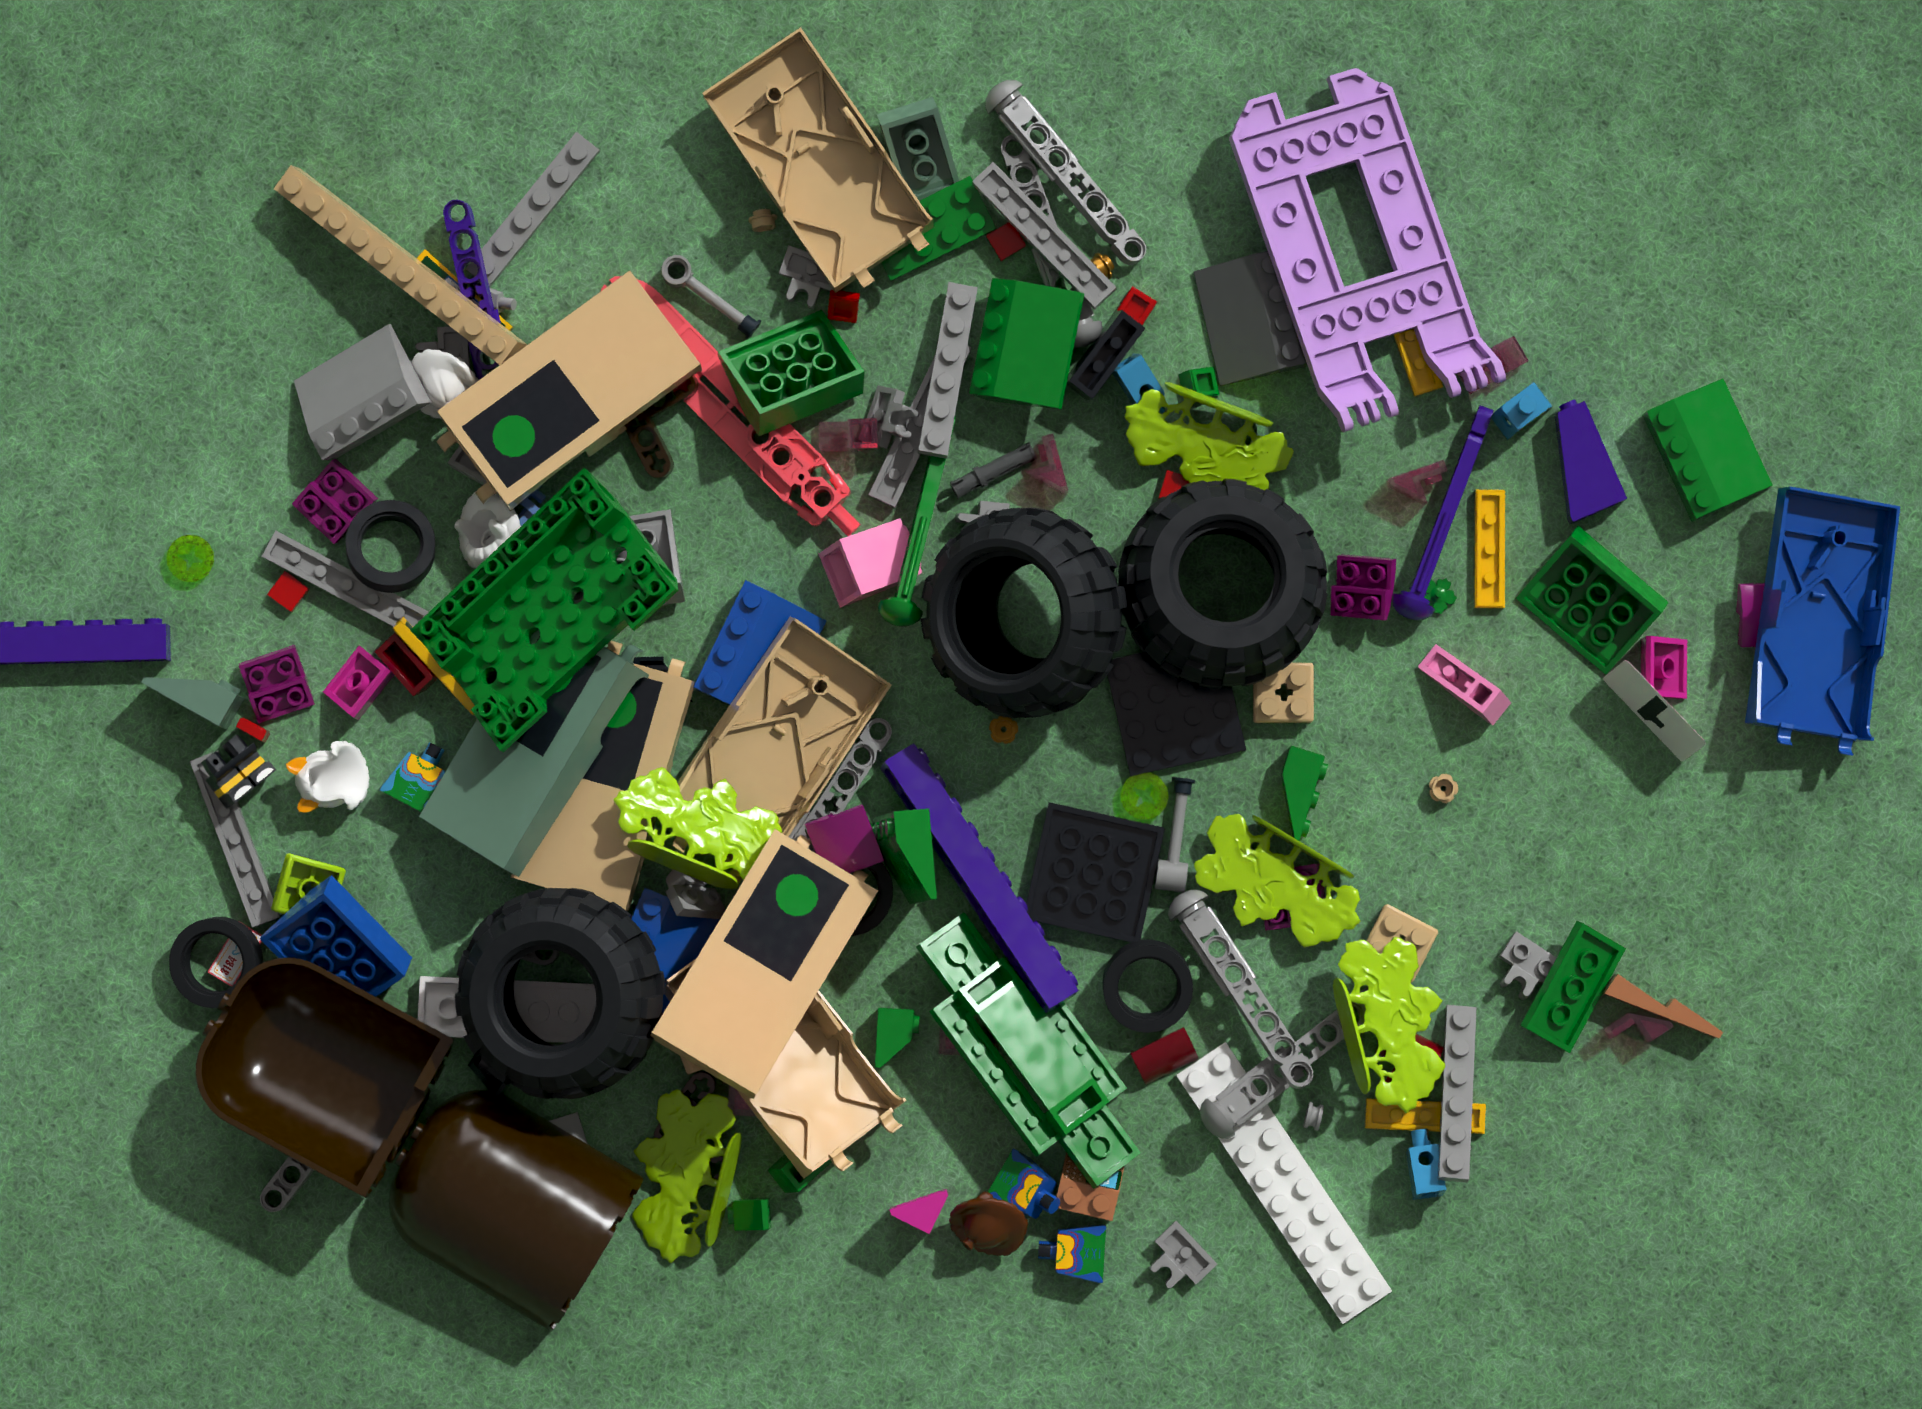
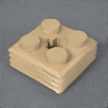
[1253,663,1314,723]
[1366,904,1438,983]

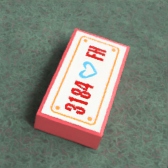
[208,921,262,987]

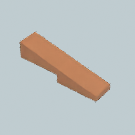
[1602,974,1723,1039]

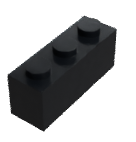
[1066,310,1145,400]

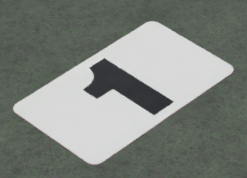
[1603,660,1706,761]

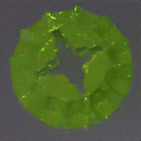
[167,535,214,582]
[1121,773,1168,820]

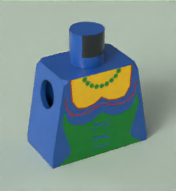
[988,1148,1060,1219]
[1038,1225,1106,1283]

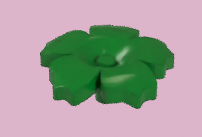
[1424,578,1457,614]

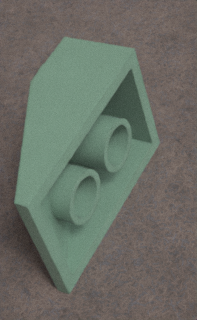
[877,97,959,201]
[141,677,245,729]

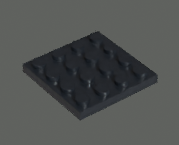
[1107,652,1246,777]
[1026,802,1165,942]

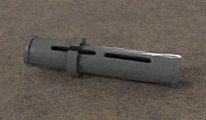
[950,442,1037,499]

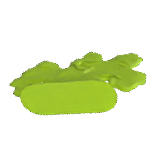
[1124,382,1294,490]
[613,767,782,889]
[1194,813,1361,947]
[1333,937,1445,1113]
[632,1089,742,1263]

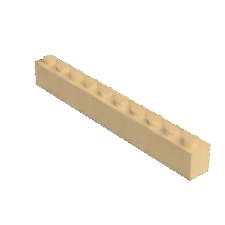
[274,165,527,365]

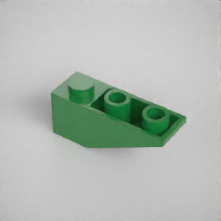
[1281,746,1328,841]

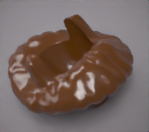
[949,1191,1028,1256]

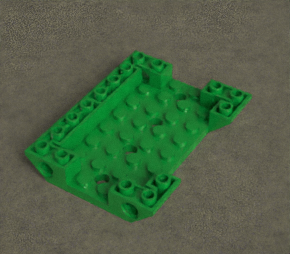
[413,468,679,753]

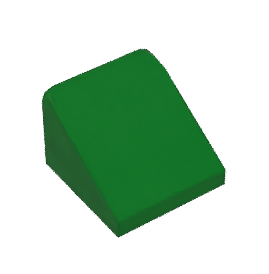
[1178,367,1219,399]

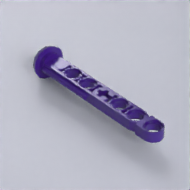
[443,199,501,380]
[1392,405,1494,621]

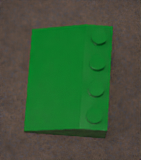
[969,278,1084,410]
[718,310,865,436]
[1642,378,1773,522]
[1516,526,1669,675]
[870,808,937,904]

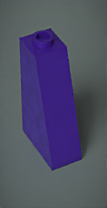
[1554,399,1627,524]

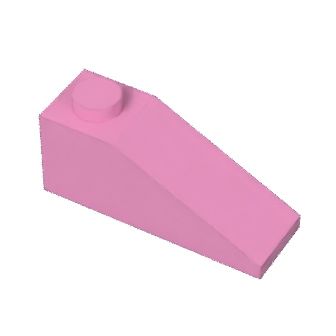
[1418,644,1511,726]

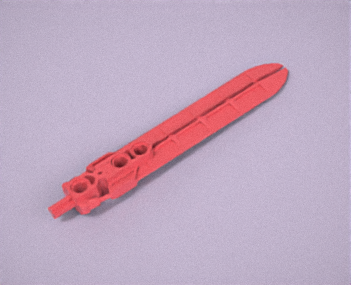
[601,276,861,536]

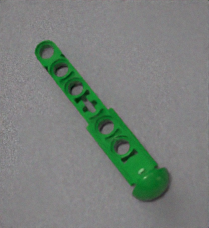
[878,416,956,627]

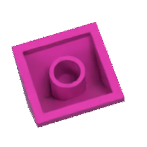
[1641,636,1687,699]
[323,646,394,720]
[889,1188,948,1234]

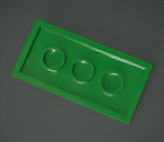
[881,176,996,281]
[1520,921,1626,1053]

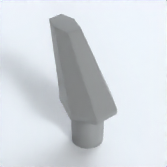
[473,283,517,313]

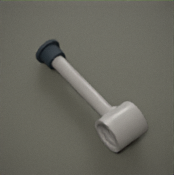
[662,255,762,340]
[1155,777,1195,893]

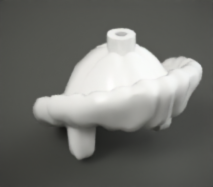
[410,349,479,420]
[454,492,521,569]

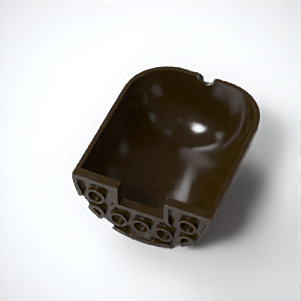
[196,958,454,1198]
[389,1090,644,1332]

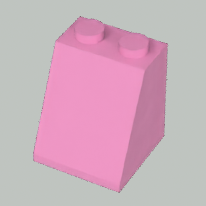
[818,518,922,608]

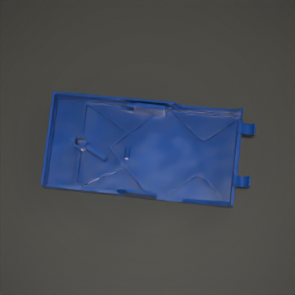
[1745,487,1900,756]

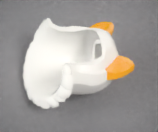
[286,741,370,813]

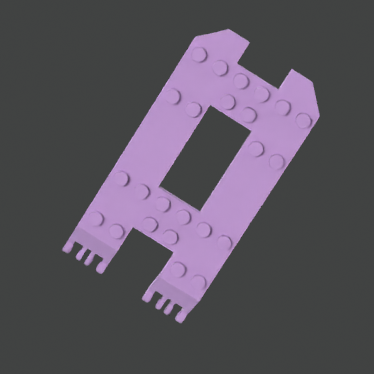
[1229,68,1506,432]

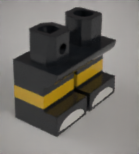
[201,735,276,809]

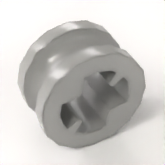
[1303,1102,1324,1131]

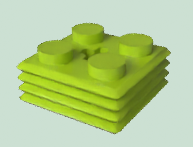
[271,853,346,914]

